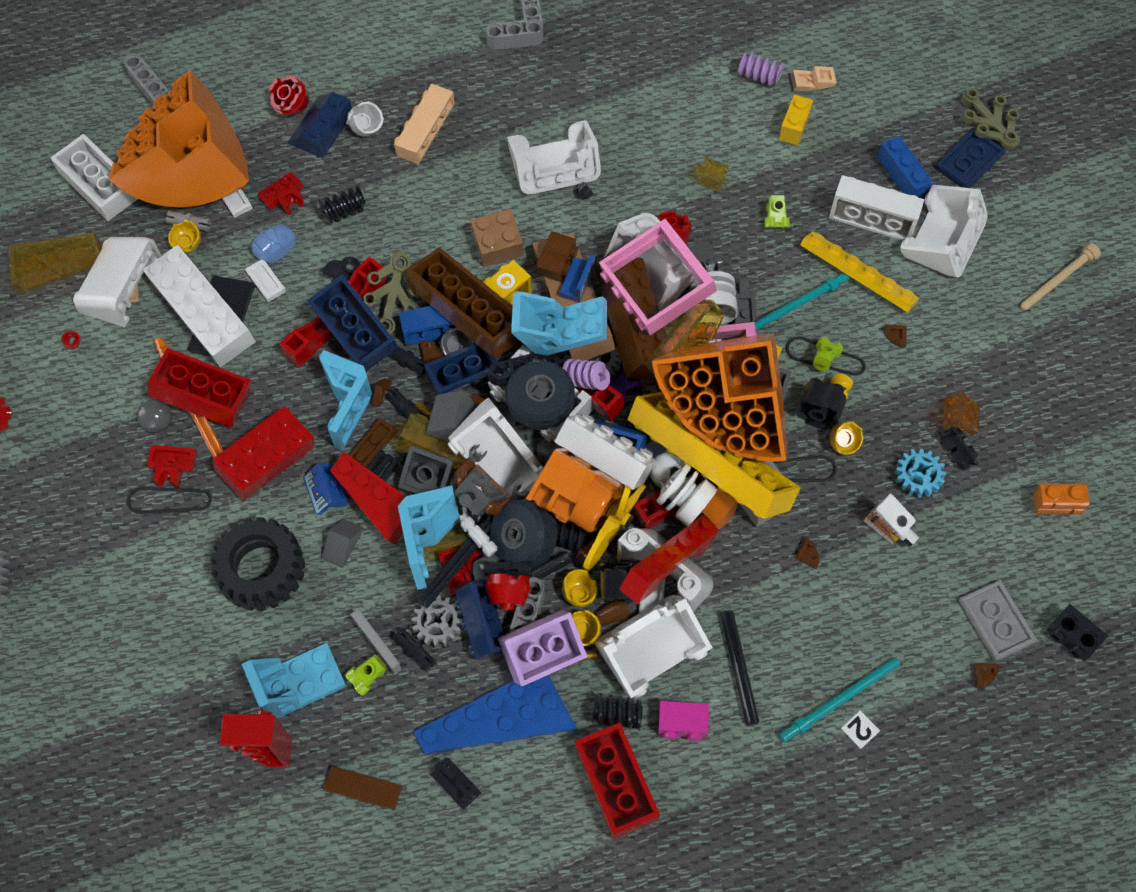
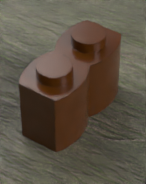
[536,231,579,282]

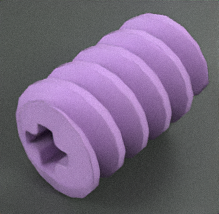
[738,52,784,86]
[563,359,610,390]

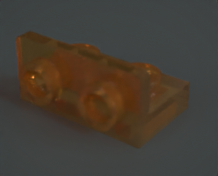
[942,390,980,436]

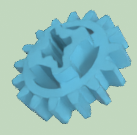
[895,448,946,498]

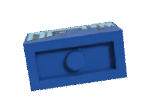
[560,254,595,303]
[304,463,350,515]

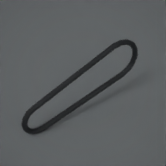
[786,336,866,376]
[773,455,837,482]
[127,486,212,514]

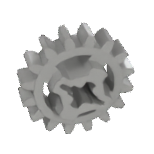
[411,595,463,648]

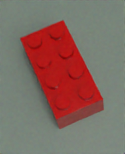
[148,348,251,428]
[213,406,314,501]
[575,723,660,840]

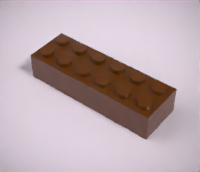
[406,247,520,359]
[595,252,671,381]

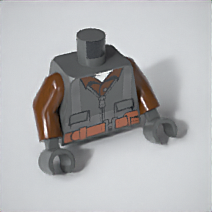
[454,445,528,516]

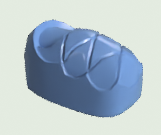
[252,223,297,264]

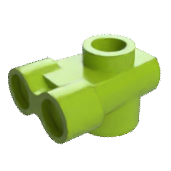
[765,195,790,228]
[813,337,843,371]
[345,655,386,696]

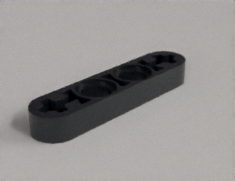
[488,350,570,386]

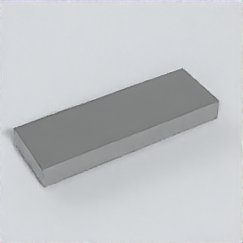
[351,609,402,675]

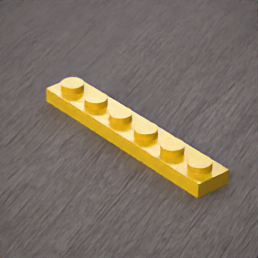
[801,231,920,313]

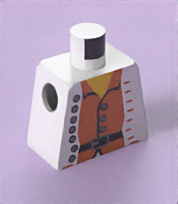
[863,493,919,547]

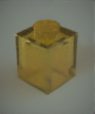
[695,157,729,192]

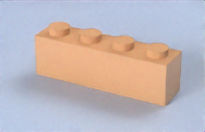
[394,84,455,165]

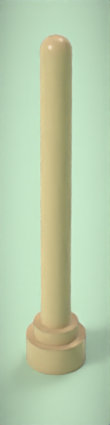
[1021,243,1101,310]

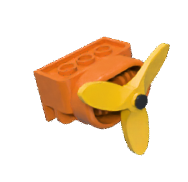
[526,448,646,571]

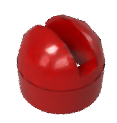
[62,330,80,350]

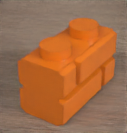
[1033,484,1089,515]

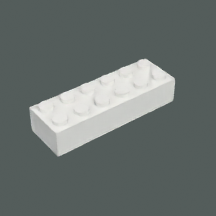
[143,245,256,368]

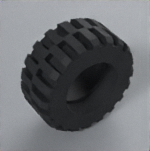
[210,517,305,611]

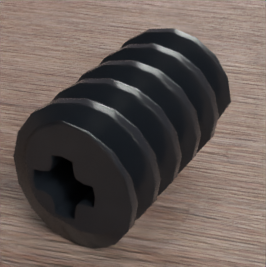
[318,185,365,224]
[554,517,588,552]
[592,693,643,730]

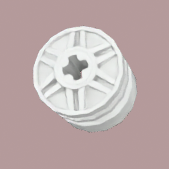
[690,271,738,326]
[656,464,718,526]

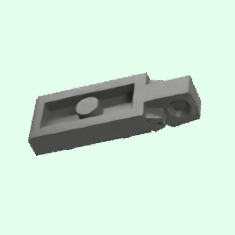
[734,280,758,333]

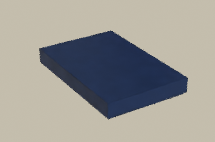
[934,128,1006,188]

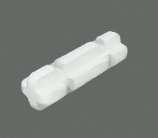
[460,516,497,557]

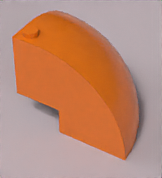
[110,70,249,207]
[652,333,787,462]

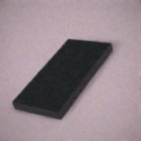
[188,275,255,356]

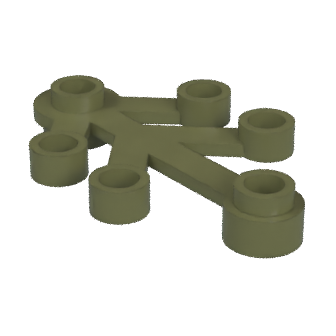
[961,88,1020,150]
[362,252,418,334]

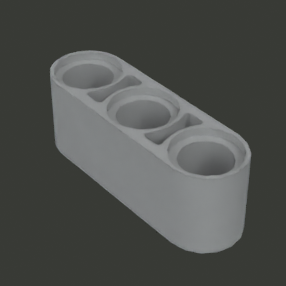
[510,577,545,632]

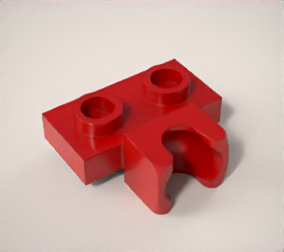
[257,172,304,215]
[147,445,197,488]
[438,546,482,597]

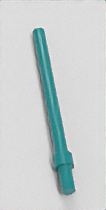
[754,273,850,330]
[779,657,901,743]

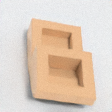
[790,66,837,91]

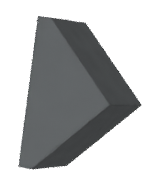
[322,519,364,568]

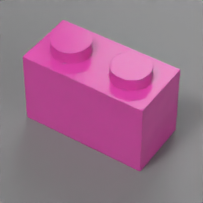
[658,701,709,742]

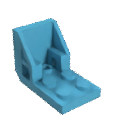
[511,292,607,355]
[319,350,373,451]
[398,486,460,590]
[242,643,346,718]

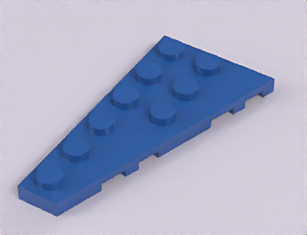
[414,675,577,755]

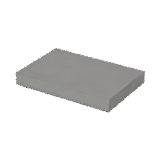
[958,579,1038,662]

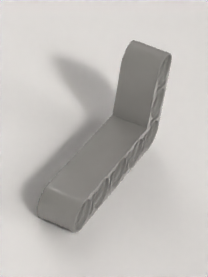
[486,0,543,50]
[124,53,169,130]

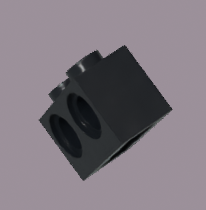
[1046,604,1108,662]

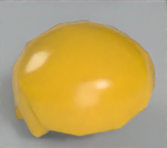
[168,220,201,254]
[829,421,863,455]
[562,569,597,608]
[572,610,601,646]

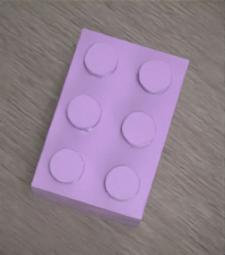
[498,610,587,686]

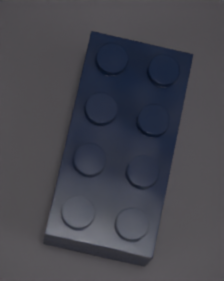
[307,274,399,372]

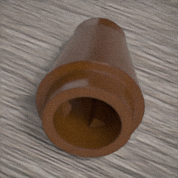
[595,598,631,627]

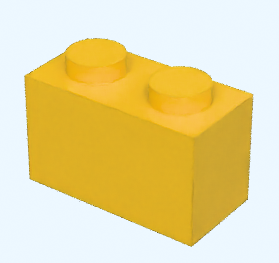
[779,94,813,146]

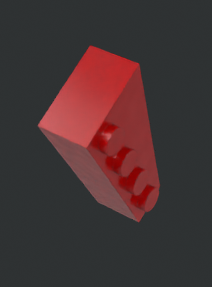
[330,452,406,544]
[220,711,292,768]

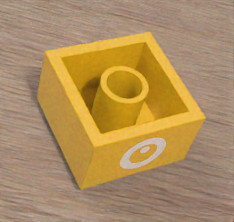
[483,260,532,306]

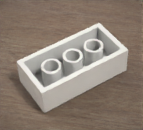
[50,134,138,221]
[829,175,925,241]
[554,413,657,490]

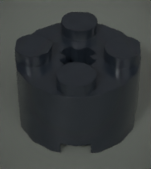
[795,378,847,429]
[599,558,642,603]

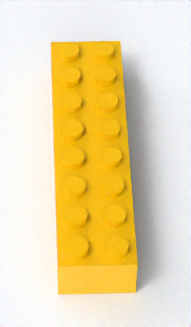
[627,392,801,519]

